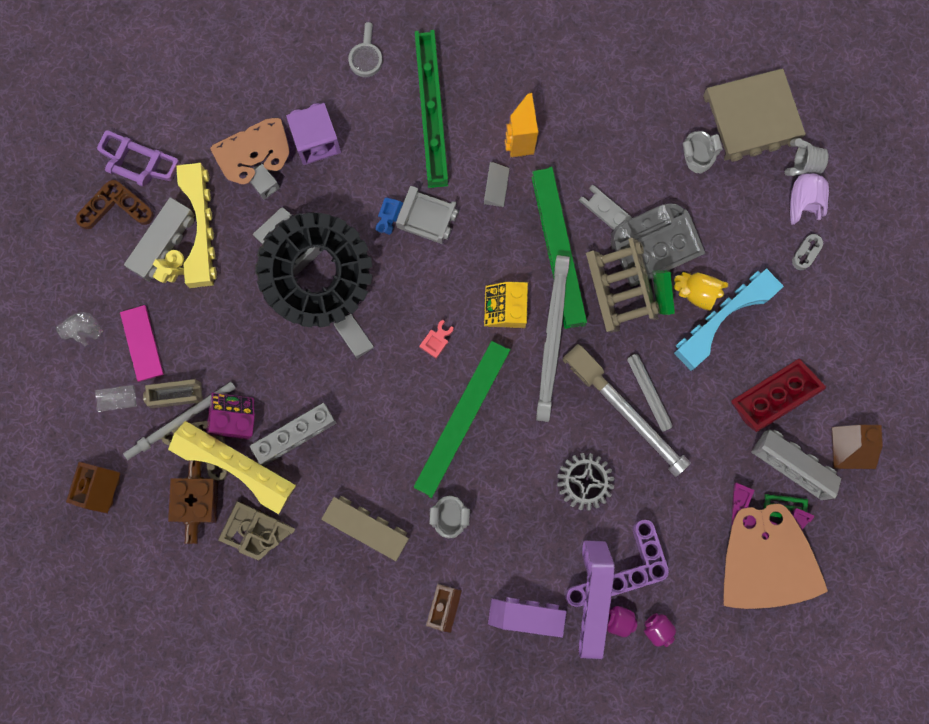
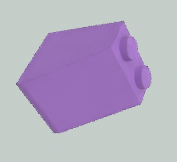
[286,103,341,165]

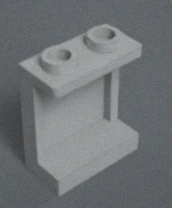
[396,186,459,244]

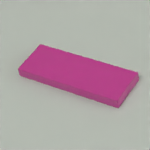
[120,305,164,382]

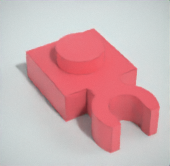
[419,320,453,359]

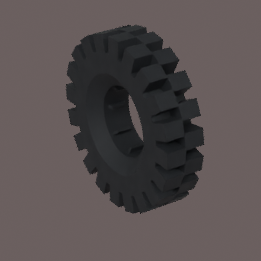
[255,212,372,328]

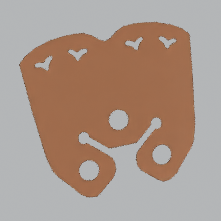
[210,118,289,184]

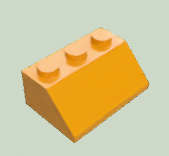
[505,93,538,157]

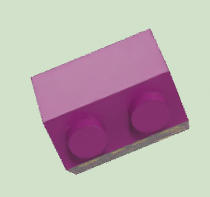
[206,393,254,439]

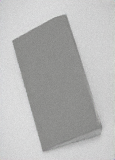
[484,162,510,207]
[333,314,374,359]

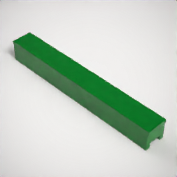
[415,30,448,188]
[531,167,587,329]
[414,341,511,499]

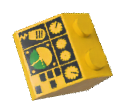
[484,282,528,328]

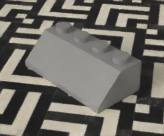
[751,430,841,500]

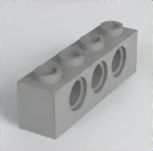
[250,403,337,466]

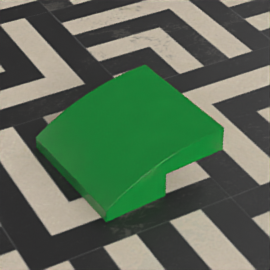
[652,270,675,315]

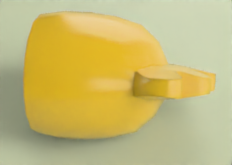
[674,272,728,311]

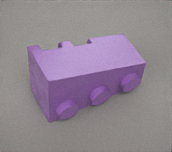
[488,597,566,638]

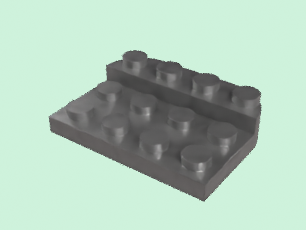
[611,203,705,287]

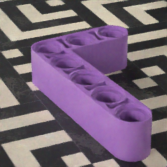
[565,520,668,607]
[579,540,614,659]

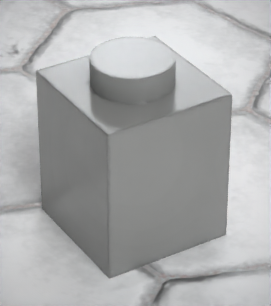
[246,164,280,200]

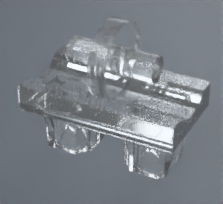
[95,385,137,412]

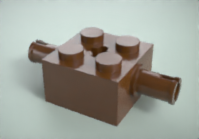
[168,460,219,544]

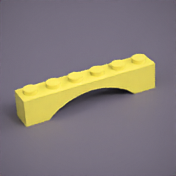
[176,163,217,288]
[168,421,296,514]

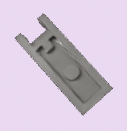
[579,185,632,230]

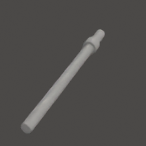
[123,382,235,460]

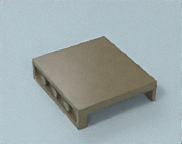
[703,69,805,162]

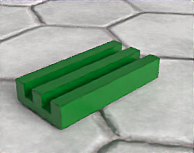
[764,494,808,518]

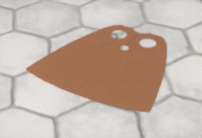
[724,504,828,609]

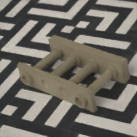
[586,238,660,333]

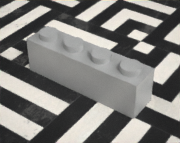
[124,198,195,282]

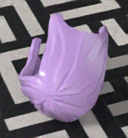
[790,173,829,225]

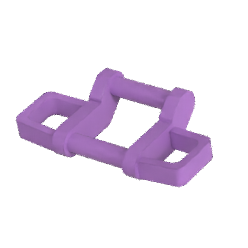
[97,130,180,187]

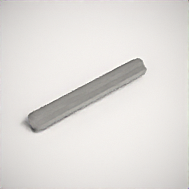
[628,354,672,431]

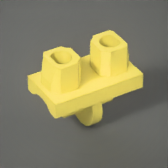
[152,250,184,283]

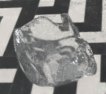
[56,312,103,347]

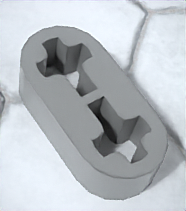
[792,234,823,270]

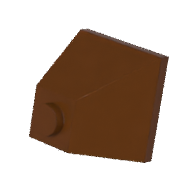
[831,425,883,469]

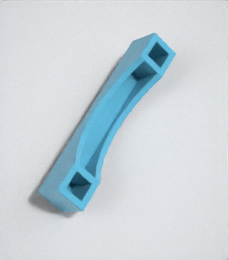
[674,268,784,371]

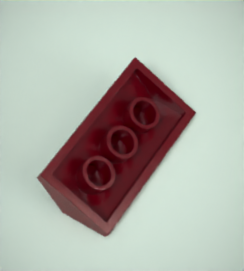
[731,359,826,432]

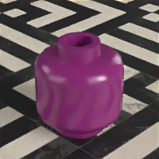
[607,606,637,637]
[644,613,676,647]

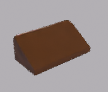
[426,584,462,633]

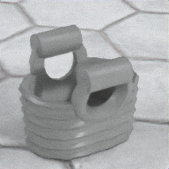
[683,131,723,173]
[785,138,829,176]
[430,496,470,538]

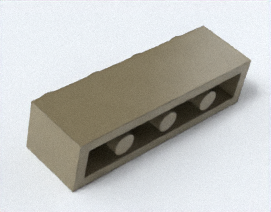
[321,496,409,561]

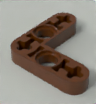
[76,180,154,229]

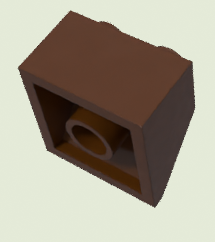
[66,462,120,514]

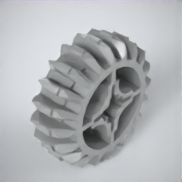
[557,453,614,510]

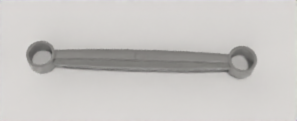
[536,255,569,422]

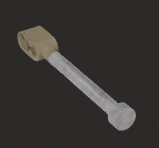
[562,344,691,477]

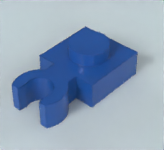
[376,198,403,235]

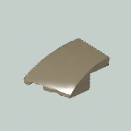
[218,501,295,561]

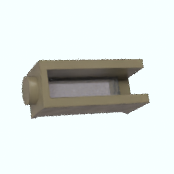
[143,379,203,408]

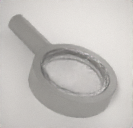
[348,22,382,77]

